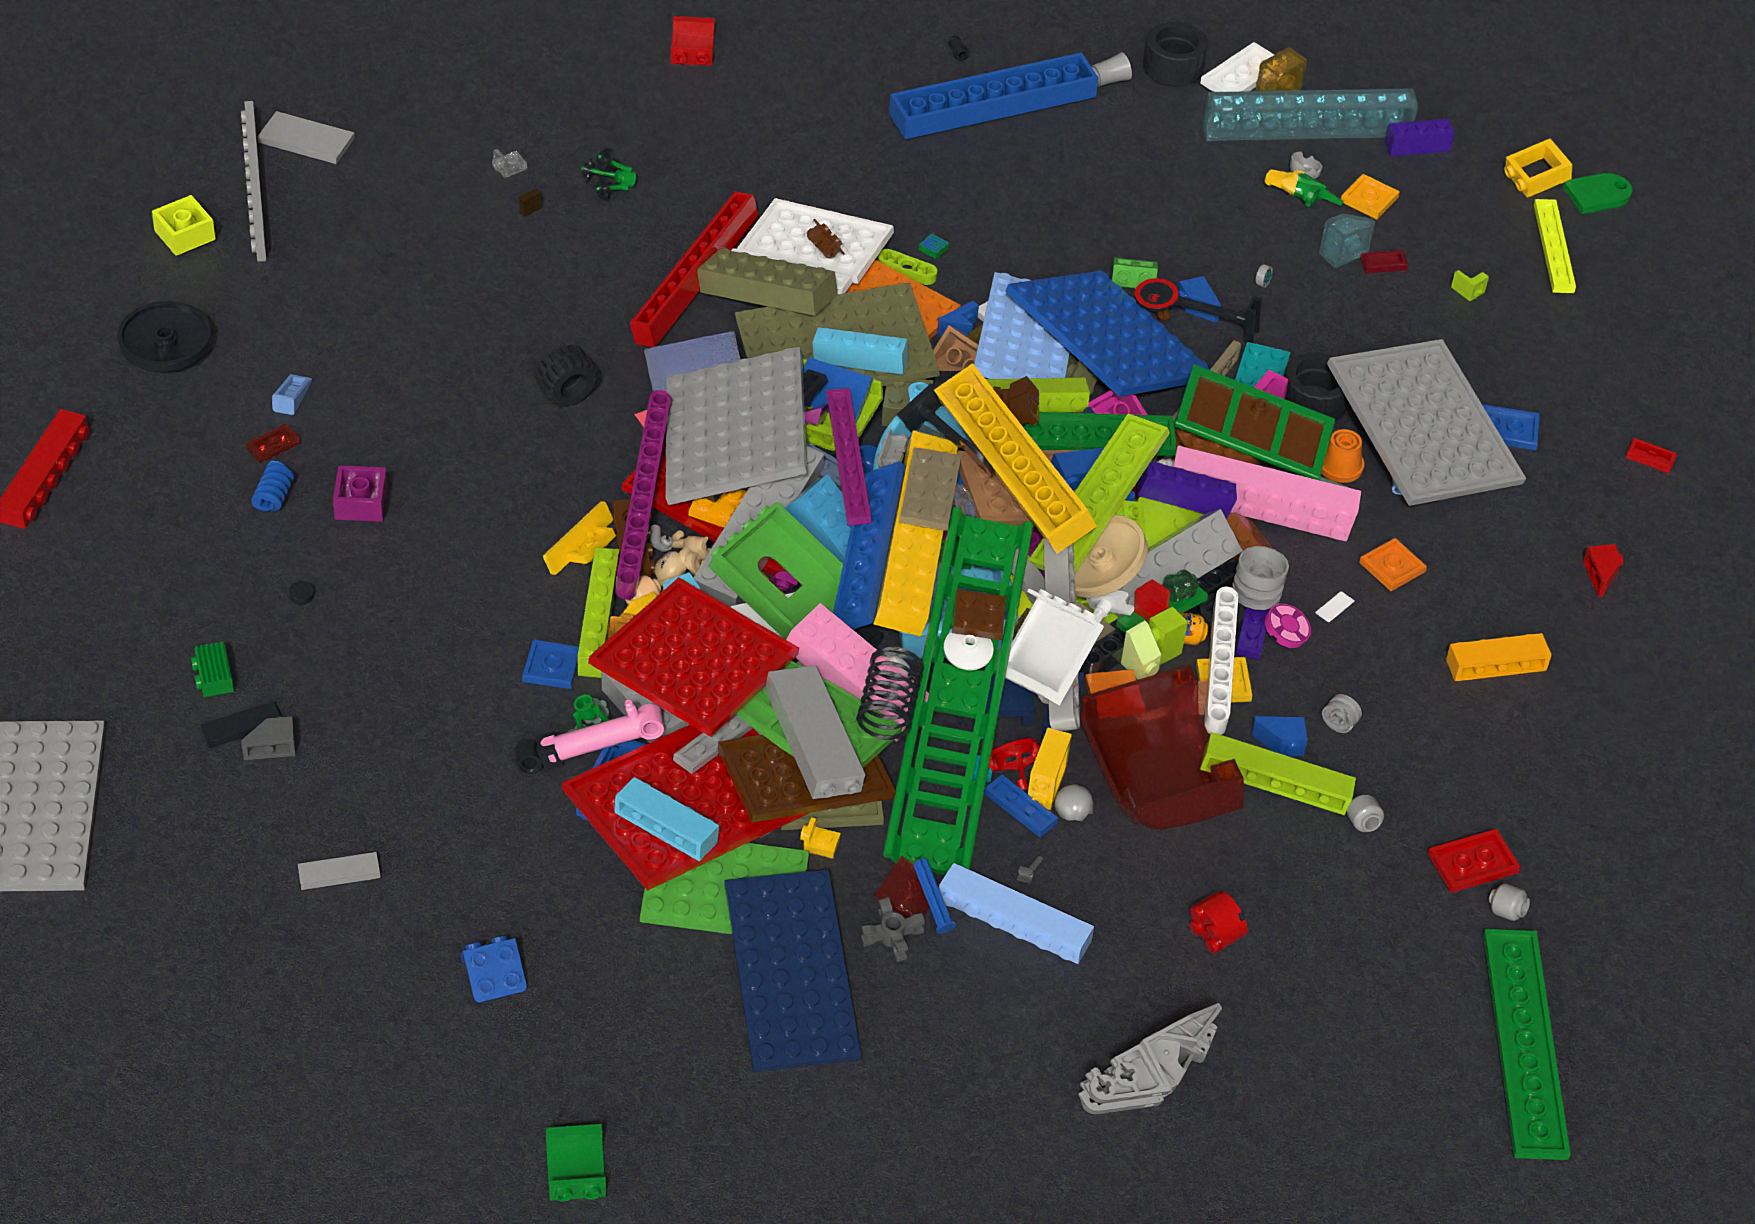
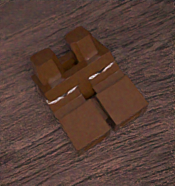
[993,376,1039,425]

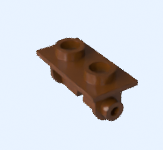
[807,219,845,258]

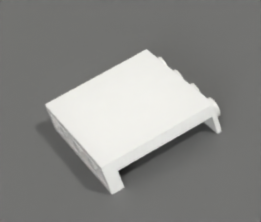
[985,589,1104,706]

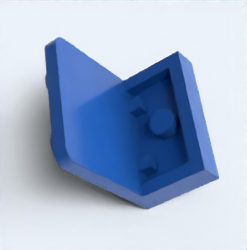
[460,936,527,1003]

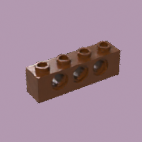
[613,499,655,578]

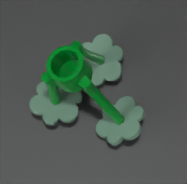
[568,694,610,732]

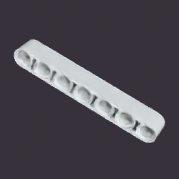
[1204,587,1238,735]

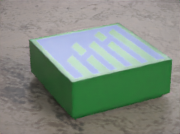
[918,233,949,259]

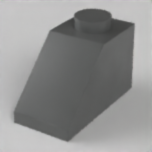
[241,716,295,760]

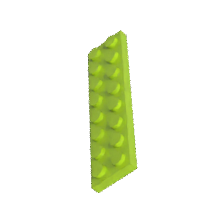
[1028,413,1170,574]

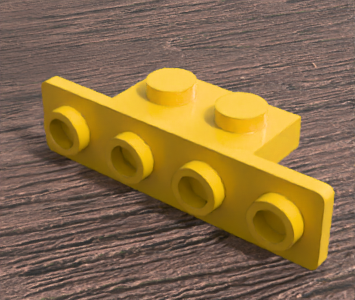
[543,501,616,575]

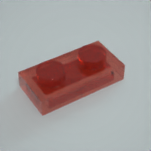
[246,424,300,463]

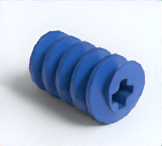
[251,460,294,512]

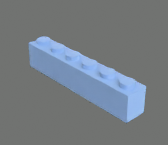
[939,863,1094,964]

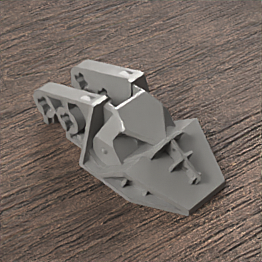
[1078,1003,1222,1114]

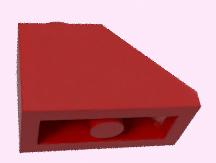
[1583,544,1623,597]

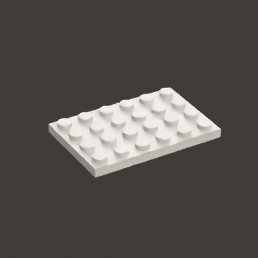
[737,198,894,284]

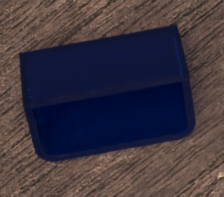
[644,331,740,392]

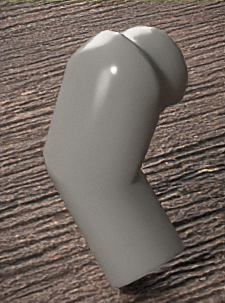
[649,525,673,552]

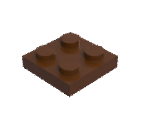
[952,589,1006,640]

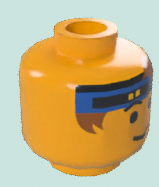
[1181,612,1208,646]

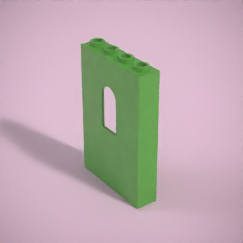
[708,502,855,640]

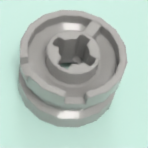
[1322,694,1362,733]

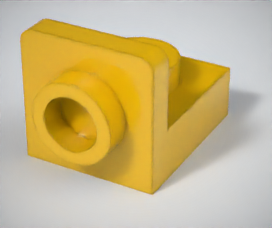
[800,817,841,859]

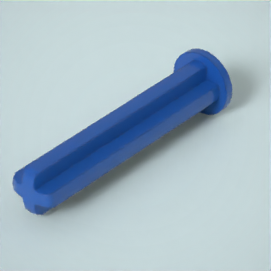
[914,858,956,934]

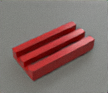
[1626,438,1677,473]

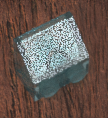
[1319,214,1376,268]

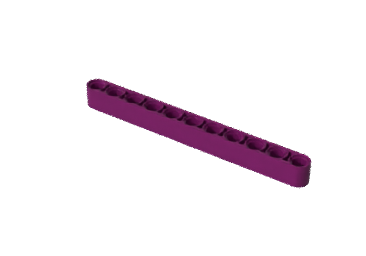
[615,390,671,599]

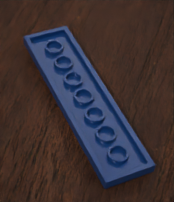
[833,461,905,630]

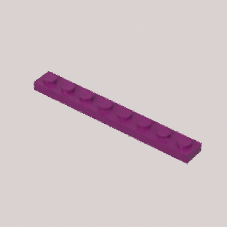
[826,388,871,526]

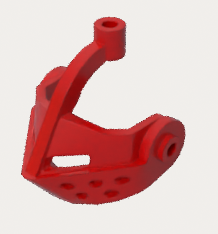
[989,737,1040,790]

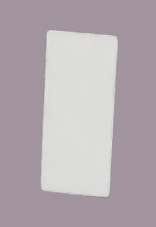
[1315,592,1354,622]

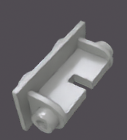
[877,429,909,468]

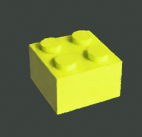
[152,195,216,256]

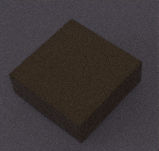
[519,188,542,217]

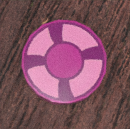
[1265,604,1311,648]

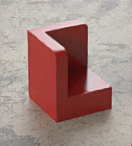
[1134,579,1170,622]

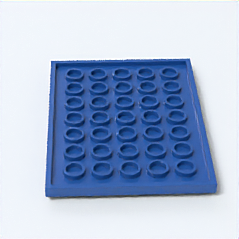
[1006,271,1210,397]

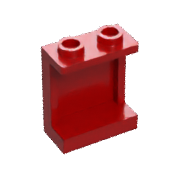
[671,16,714,66]

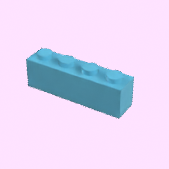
[813,327,908,375]
[615,777,719,861]

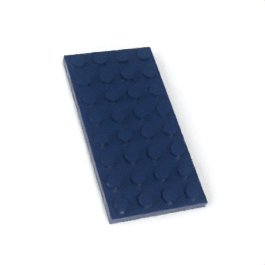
[724,870,861,1072]

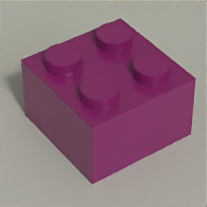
[333,465,388,522]

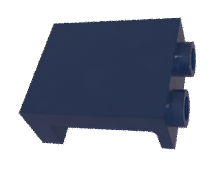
[972,674,1034,727]

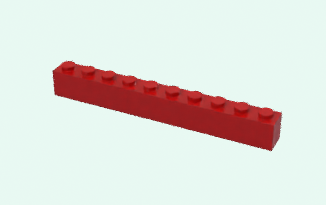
[630,192,758,348]

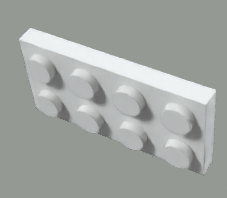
[1200,42,1285,103]

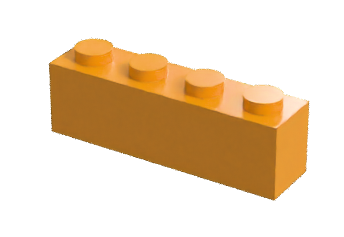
[1446,633,1551,682]

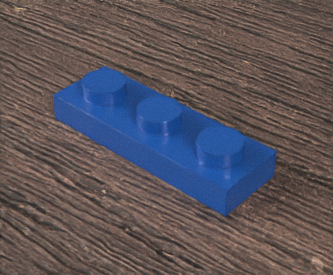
[984,775,1058,838]

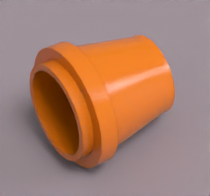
[1321,429,1364,483]

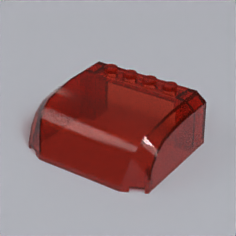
[1080,664,1244,830]

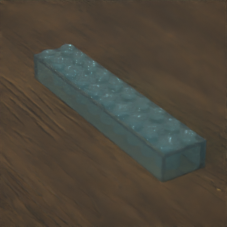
[1203,89,1418,141]

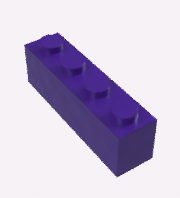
[1137,461,1237,519]

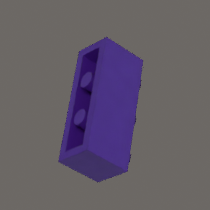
[1384,119,1455,156]

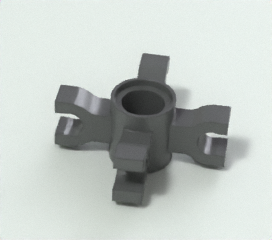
[861,898,925,961]

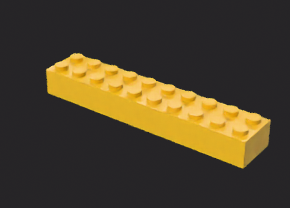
[934,363,1097,554]
[873,430,958,637]

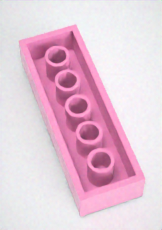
[787,603,929,742]

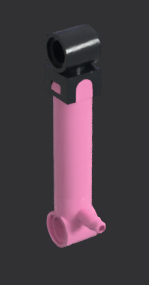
[516,700,664,775]

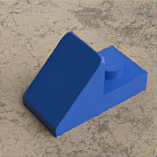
[937,301,979,337]

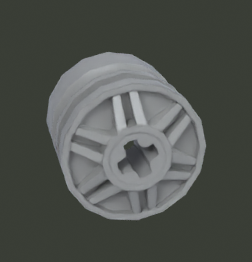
[1232,546,1289,610]

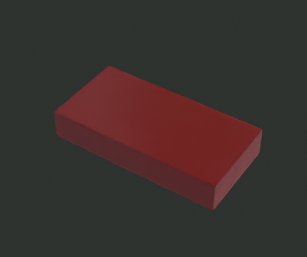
[1360,250,1408,274]

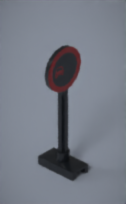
[1134,278,1262,343]
[896,383,995,476]

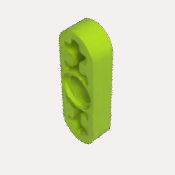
[878,249,937,285]

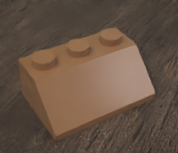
[933,325,979,371]

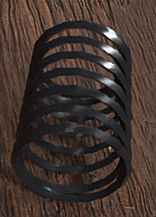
[856,647,924,740]

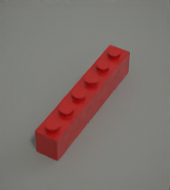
[0,409,90,529]

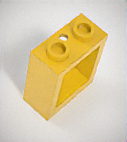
[1504,139,1572,198]
[1028,728,1072,810]

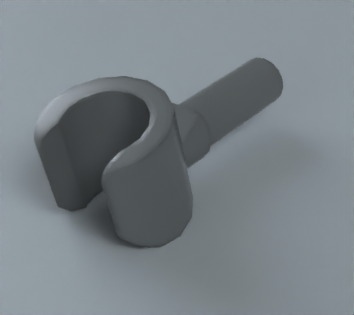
[1017,856,1043,883]

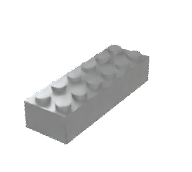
[1115,509,1243,618]

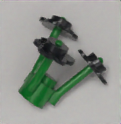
[581,148,636,201]

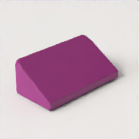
[805,404,828,425]

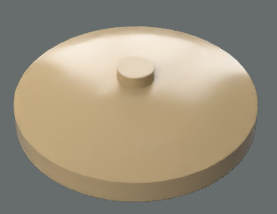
[1075,515,1148,598]

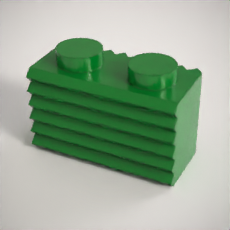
[191,641,234,697]

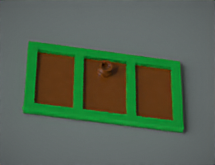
[1174,364,1335,480]

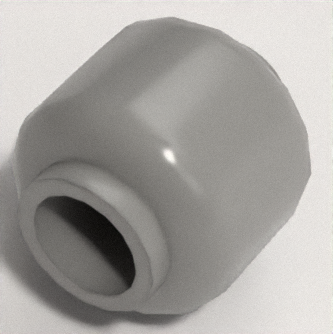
[1347,795,1384,832]
[1489,883,1530,921]

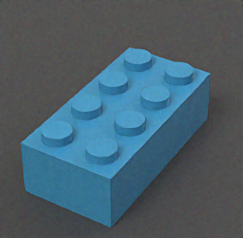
[785,474,852,563]

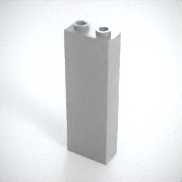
[765,666,865,799]

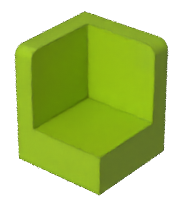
[1451,270,1489,301]

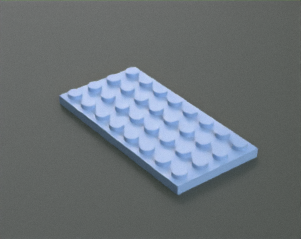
[974,272,1070,379]

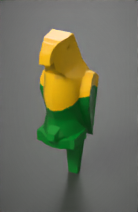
[1264,169,1343,207]

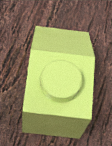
[1121,621,1161,681]

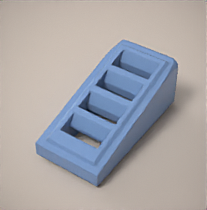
[272,374,312,415]

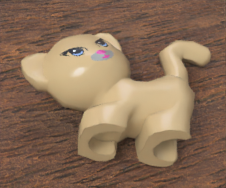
[655,530,712,587]

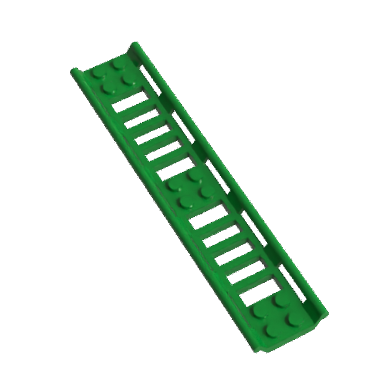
[883,507,1034,875]

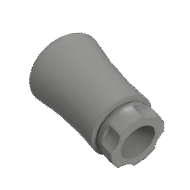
[1091,52,1132,87]

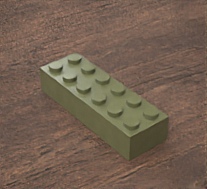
[697,248,837,316]

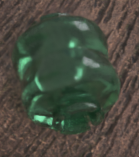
[1162,569,1199,603]

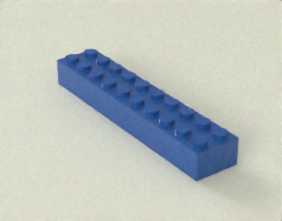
[889,52,1099,139]

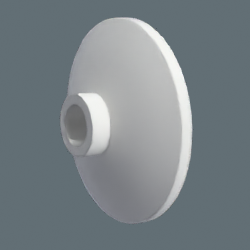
[944,631,993,670]

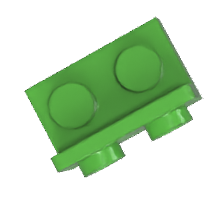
[1112,257,1158,288]

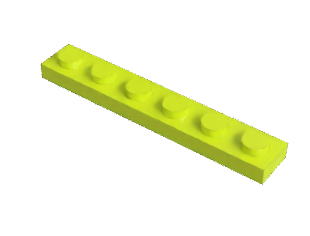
[1534,199,1576,293]

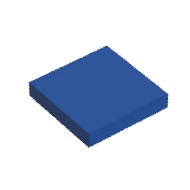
[522,640,579,689]

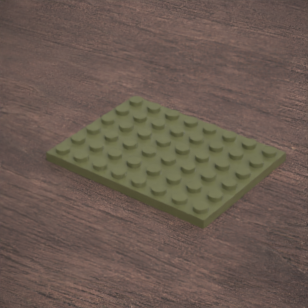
[735,282,939,386]

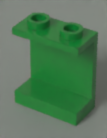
[546,1124,606,1202]

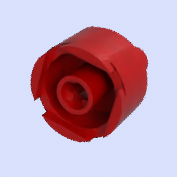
[1189,891,1248,954]

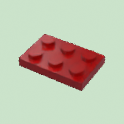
[1428,829,1521,893]

